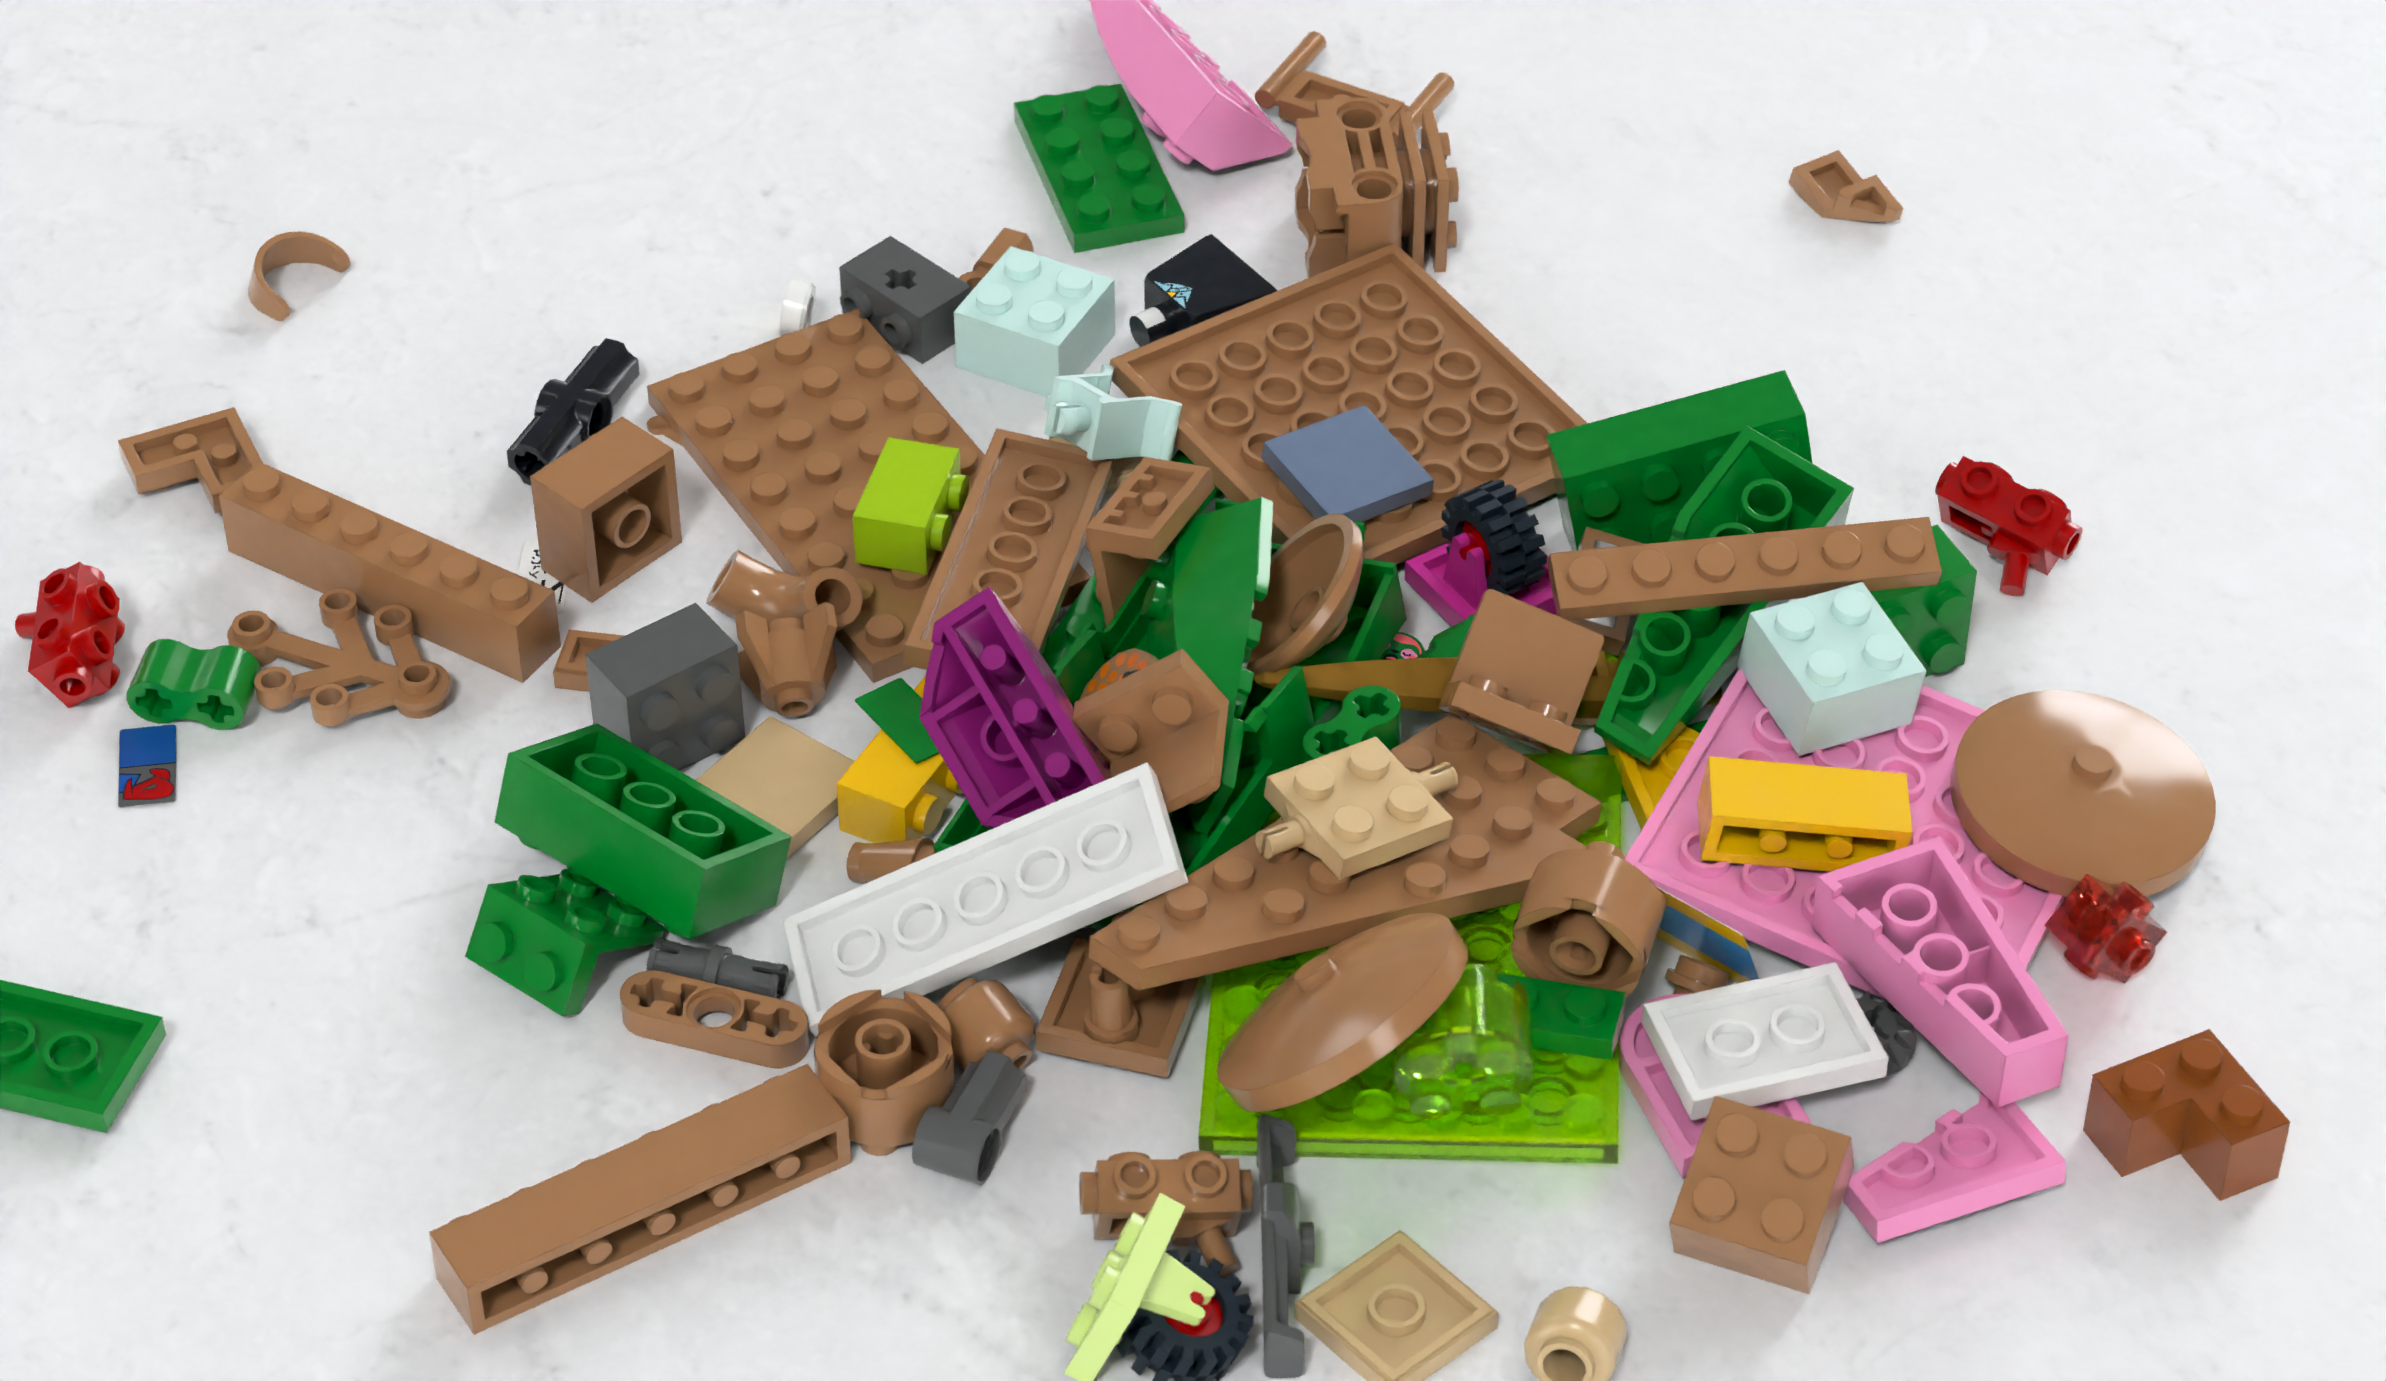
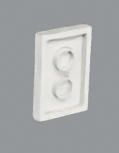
[1642,962,1889,1121]

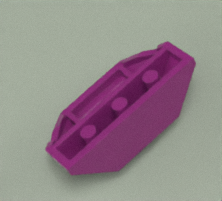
[919,586,1112,829]

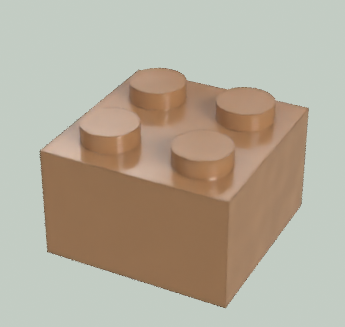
[530,417,682,603]
[1669,1096,1854,1295]

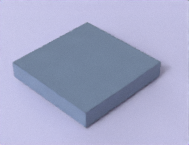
[1261,405,1434,522]

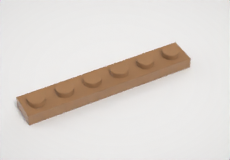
[1548,517,1942,621]

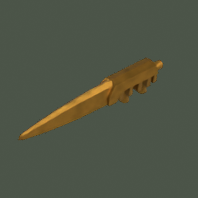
[1253,650,1722,725]

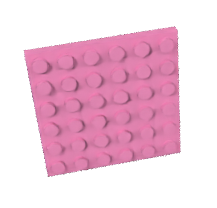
[1625,668,2065,1000]

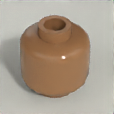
[937,978,1035,1072]

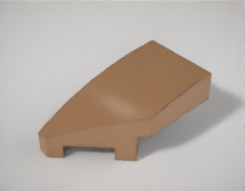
[1788,150,1904,222]

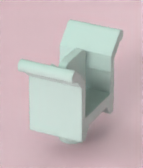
[1044,364,1182,461]

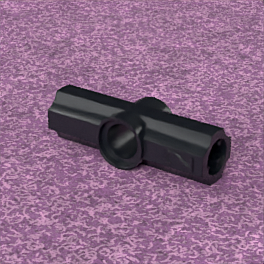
[507,338,640,485]

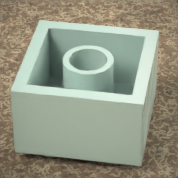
[954,246,1115,397]
[1737,582,1926,756]

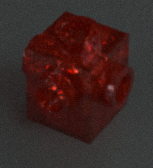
[2044,874,2167,983]

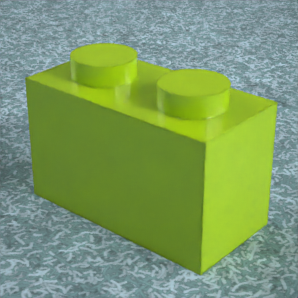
[852,437,969,575]

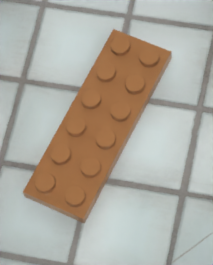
[902,428,1114,670]

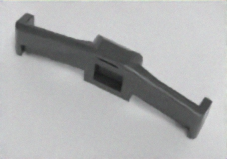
[1256,1114,1314,1378]

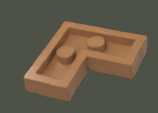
[118,407,263,514]

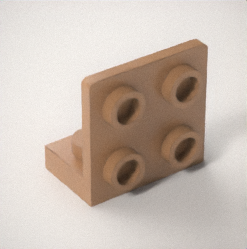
[1085,457,1215,627]
[1438,589,1604,757]
[1072,649,1229,814]

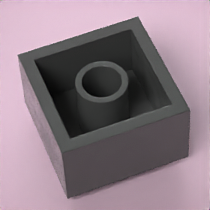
[585,603,745,771]

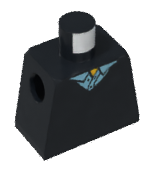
[1129,234,1277,347]

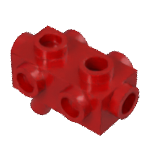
[1935,456,2083,596]
[15,562,125,708]

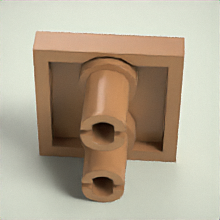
[1036,910,1205,1078]

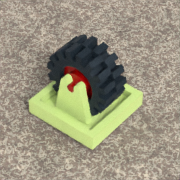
[1064,1193,1254,1381]

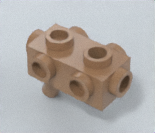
[1079,1151,1253,1277]

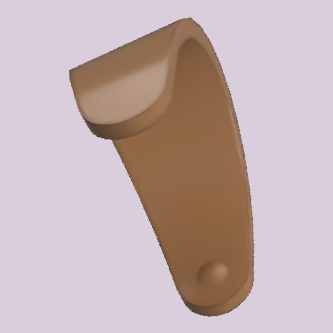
[248,231,351,321]

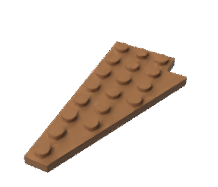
[1088,713,1601,991]

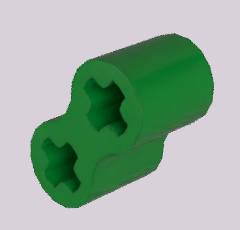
[126,639,262,730]
[1303,686,1401,763]

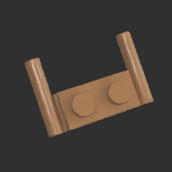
[1255,31,1455,150]

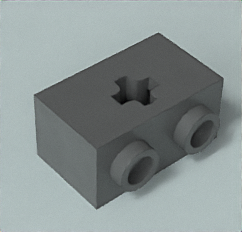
[839,236,972,364]

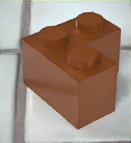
[2083,1029,2290,1201]

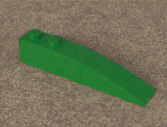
[1594,425,1854,765]
[1141,497,1273,835]

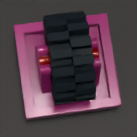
[1405,479,1556,626]

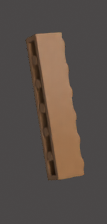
[219,461,561,683]
[429,1064,851,1335]

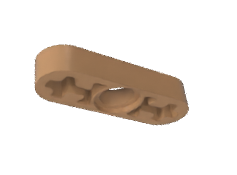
[620,970,810,1068]

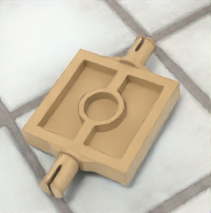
[1255,737,1458,880]

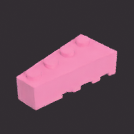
[1812,836,2069,1107]

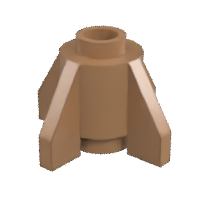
[735,602,837,717]

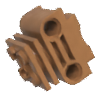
[1295,97,1459,278]

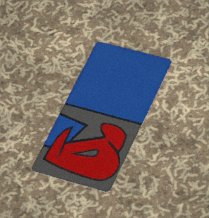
[118,724,176,808]

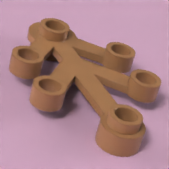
[227,588,451,726]

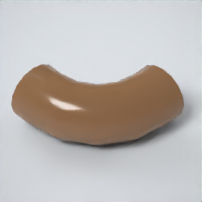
[706,550,863,632]

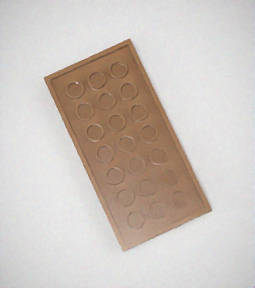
[647,309,1092,683]

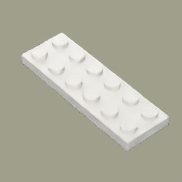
[782,762,1188,1037]

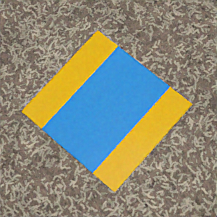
[1656,886,1759,983]

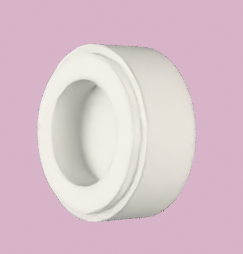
[779,278,816,336]

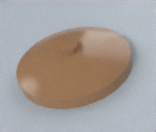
[1950,690,2216,902]
[1217,912,1468,1112]

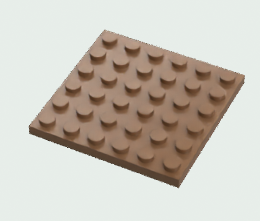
[1110,243,1588,564]

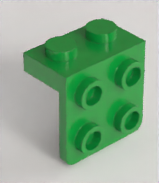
[465,869,665,1017]

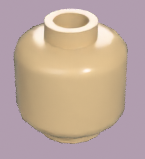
[1524,1286,1626,1381]

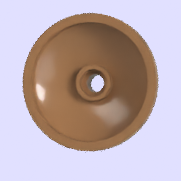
[1246,513,1364,680]

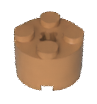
[1511,841,1667,997]
[814,989,955,1156]

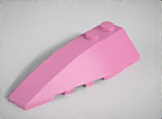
[1090,0,1293,171]

